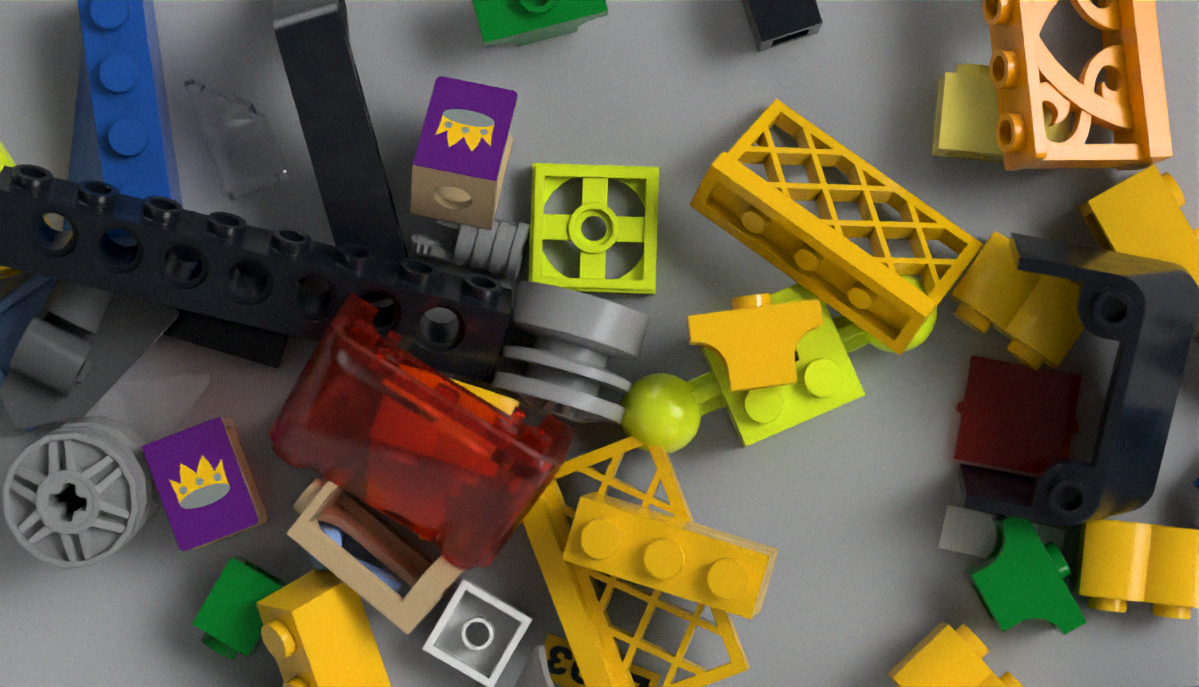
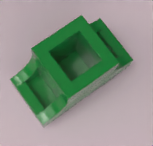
[472,0,608,47]
[963,514,1087,635]

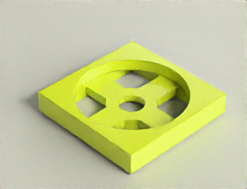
[529,163,659,295]

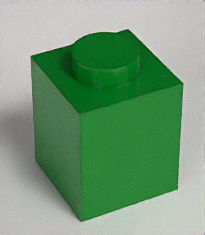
[192,555,288,660]

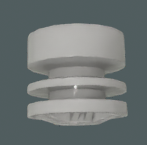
[490,281,650,424]
[2,416,160,568]

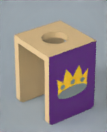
[410,76,518,230]
[141,416,269,551]

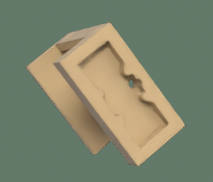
[286,454,480,635]

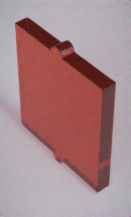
[953,356,1082,474]

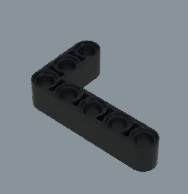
[272,0,409,304]

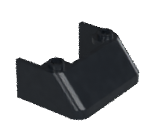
[958,232,1199,526]

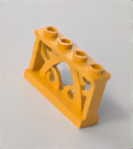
[982,0,1173,171]

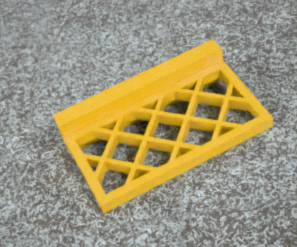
[689,98,984,356]
[508,435,750,687]

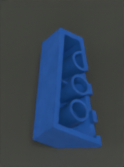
[63,0,183,246]

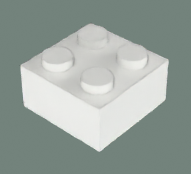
[422,578,533,687]

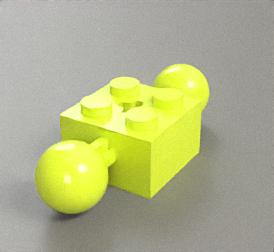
[620,275,937,454]

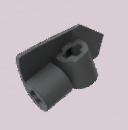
[0,279,179,430]

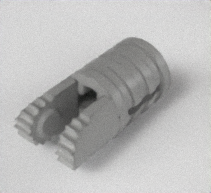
[407,216,530,280]

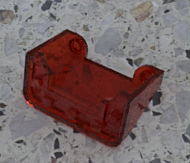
[267,293,575,570]

